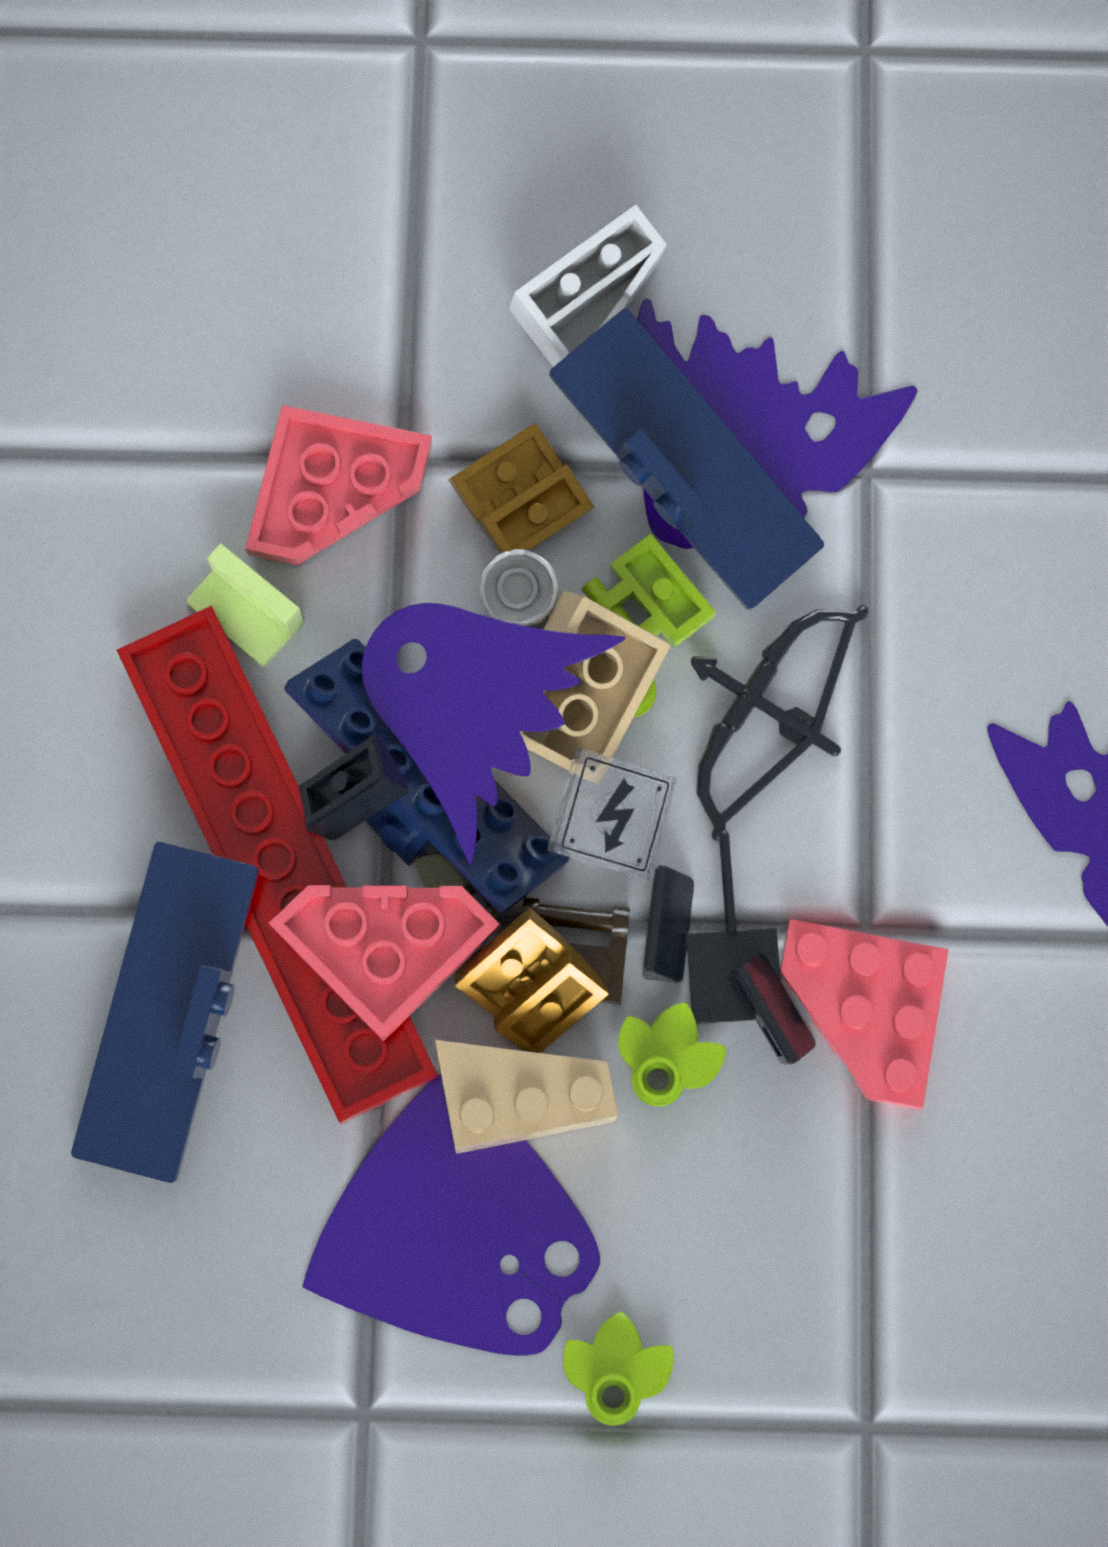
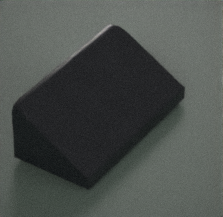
[299,734,409,840]
[642,865,694,983]
[729,954,816,1065]

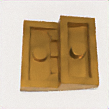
[448,422,594,554]
[455,907,609,1053]

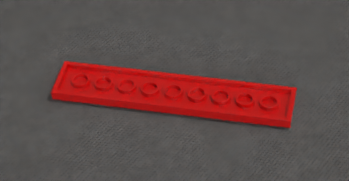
[116,605,439,1124]

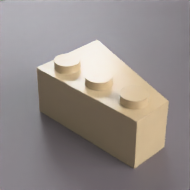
[435,1040,618,1154]

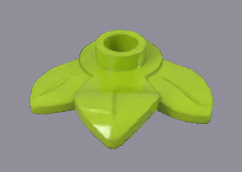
[618,1002,726,1107]
[563,1312,674,1426]

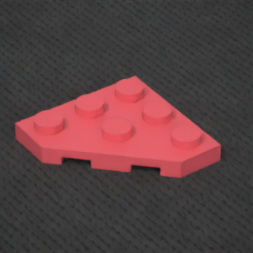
[245,405,433,565]
[269,885,500,1041]
[780,919,949,1110]

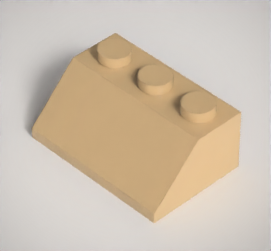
[520,590,671,786]

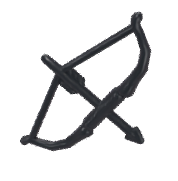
[691,605,869,841]

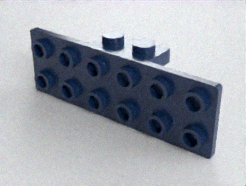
[549,309,824,610]
[284,639,569,914]
[71,842,259,1183]

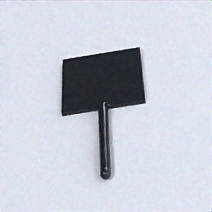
[686,830,781,1024]

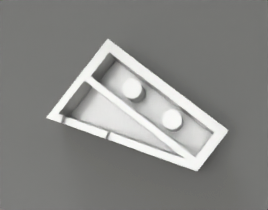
[509,204,667,367]

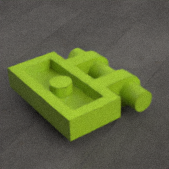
[581,533,716,648]

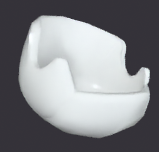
[479,549,560,627]

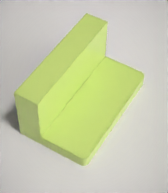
[187,543,304,666]

